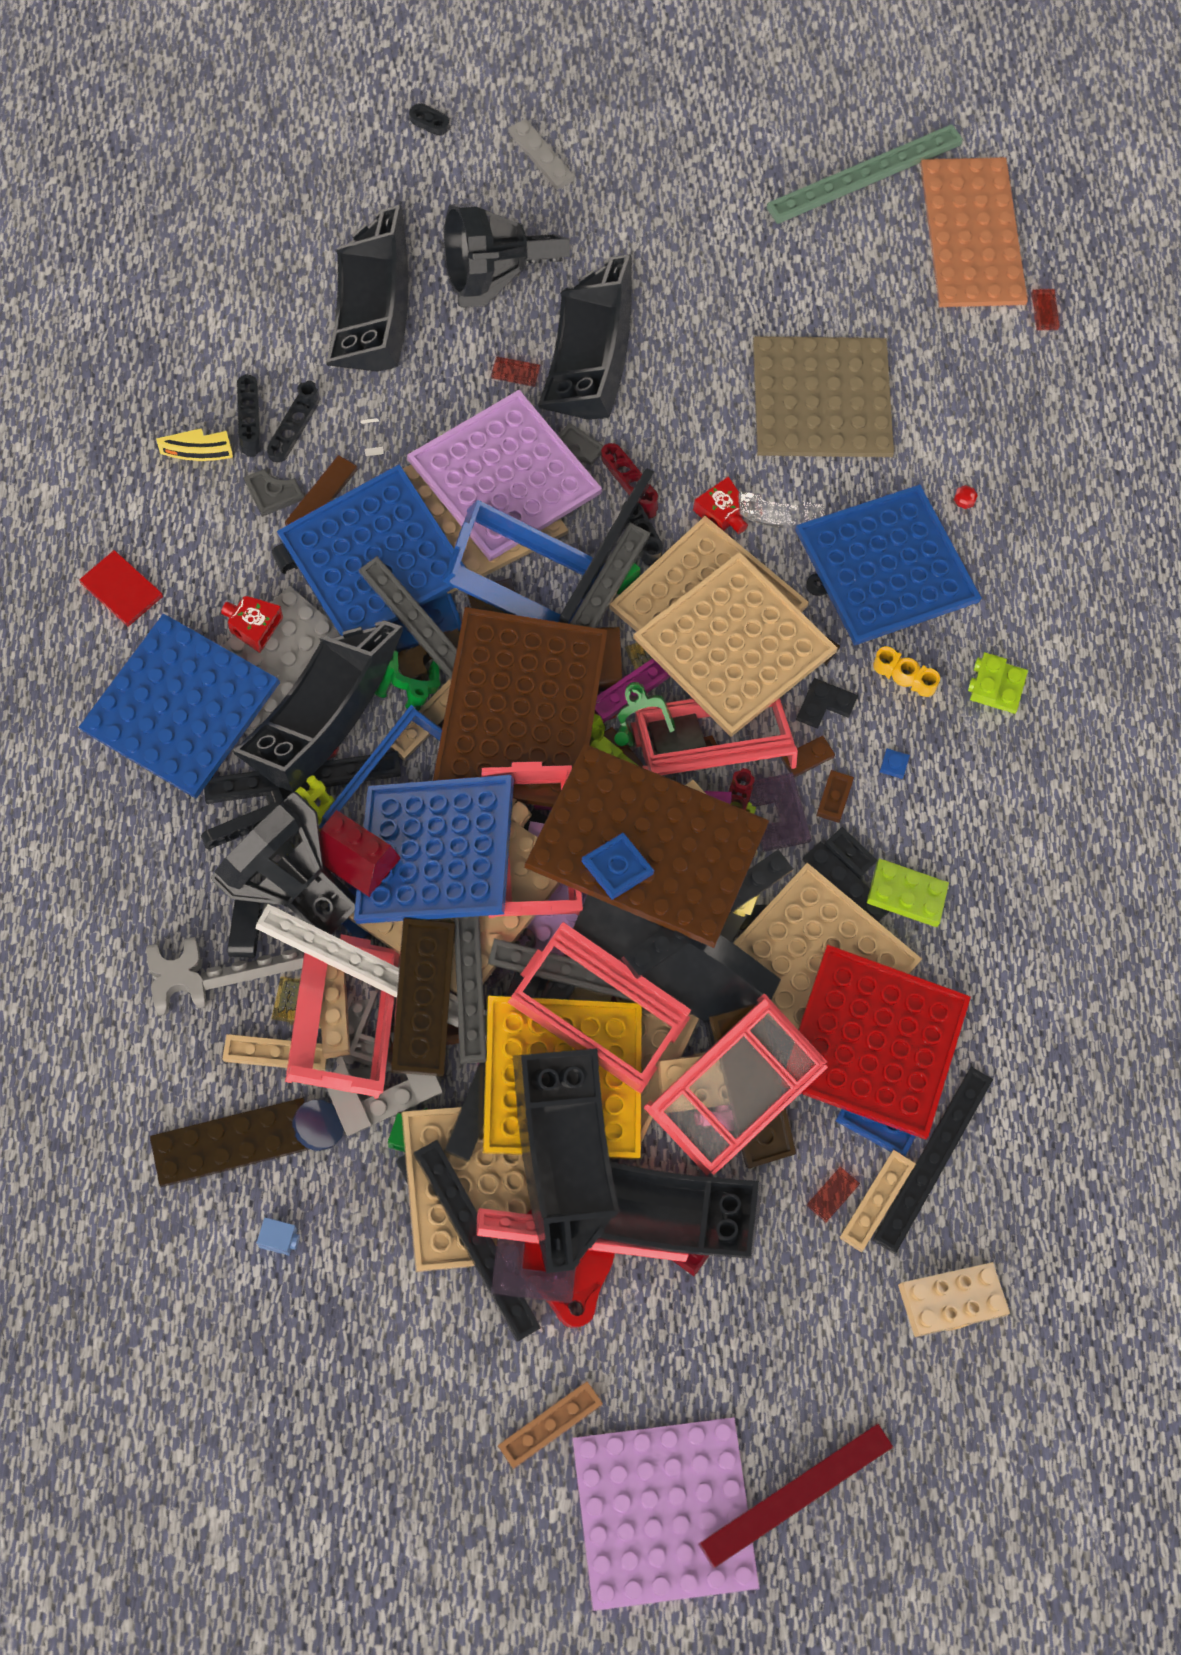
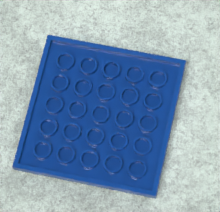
[277,464,466,636]
[795,485,981,646]
[78,613,280,799]
[354,775,514,924]

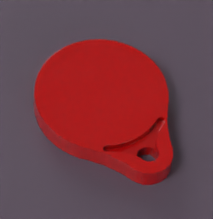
[513,1209,615,1328]

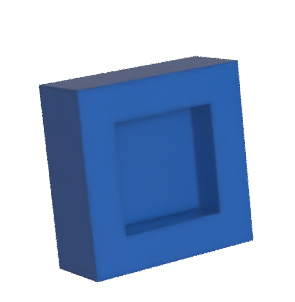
[880,748,910,779]

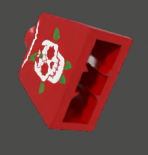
[693,477,748,534]
[221,596,283,653]

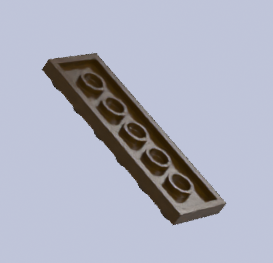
[391,918,455,1077]
[709,1003,797,1169]
[150,1098,311,1187]

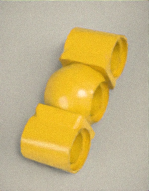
[873,646,940,697]

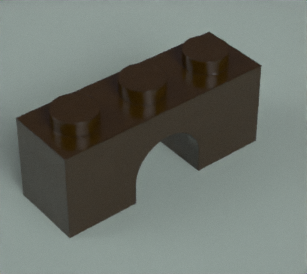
[398,628,460,681]

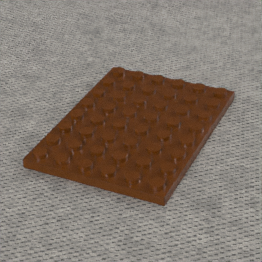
[433,607,608,808]
[524,744,770,948]

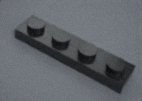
[802,841,890,922]

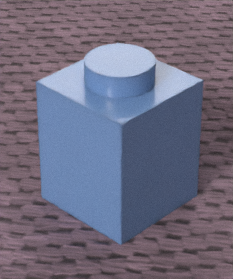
[257,1217,300,1256]

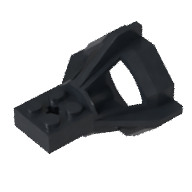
[441,203,570,308]
[211,792,356,934]

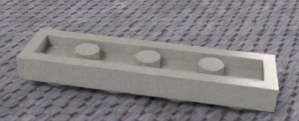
[508,118,575,190]
[202,949,303,990]

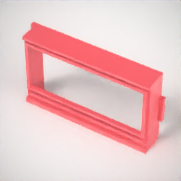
[631,698,798,775]
[481,762,583,918]
[508,922,691,1094]
[285,934,400,1099]

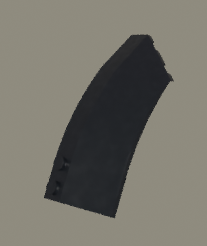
[326,204,408,372]
[538,254,632,420]
[233,620,403,792]
[573,895,781,1023]
[513,1049,620,1273]
[599,1162,762,1259]

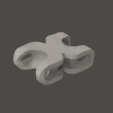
[146,937,207,1016]

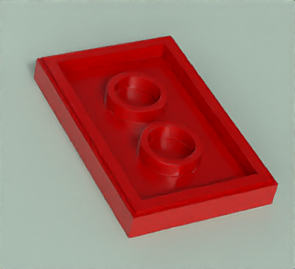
[79,550,163,627]

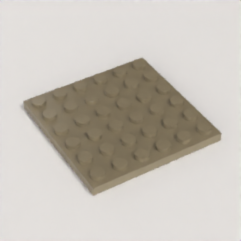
[753,336,894,457]

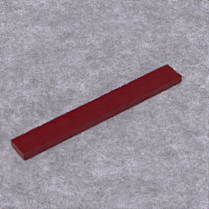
[698,1423,893,1569]

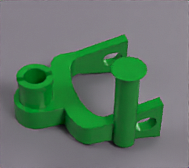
[375,651,440,711]
[614,682,675,747]

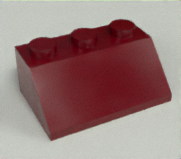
[320,810,401,898]

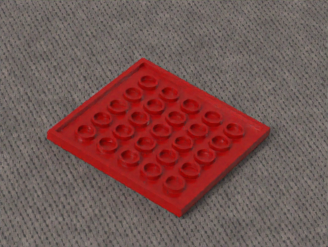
[780,944,971,1140]

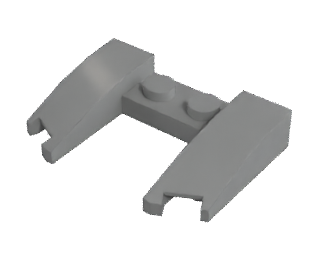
[333,991,408,1081]
[327,1032,444,1136]

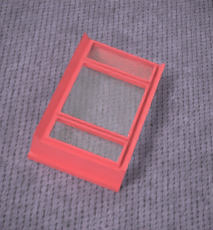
[643,993,828,1176]

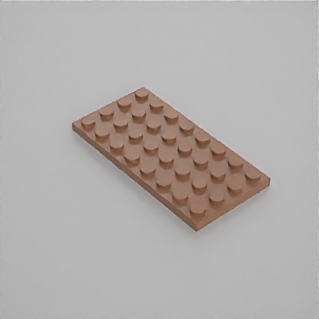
[920,157,1028,307]

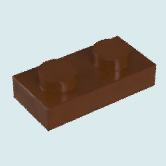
[781,735,835,778]
[816,770,854,823]

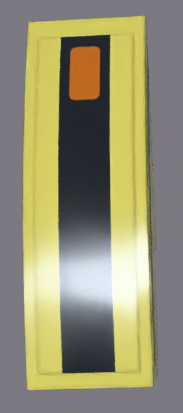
[156,428,233,461]

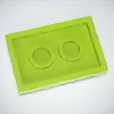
[867,858,949,928]

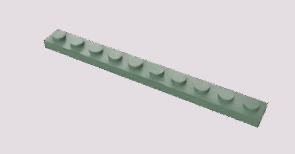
[767,124,963,224]

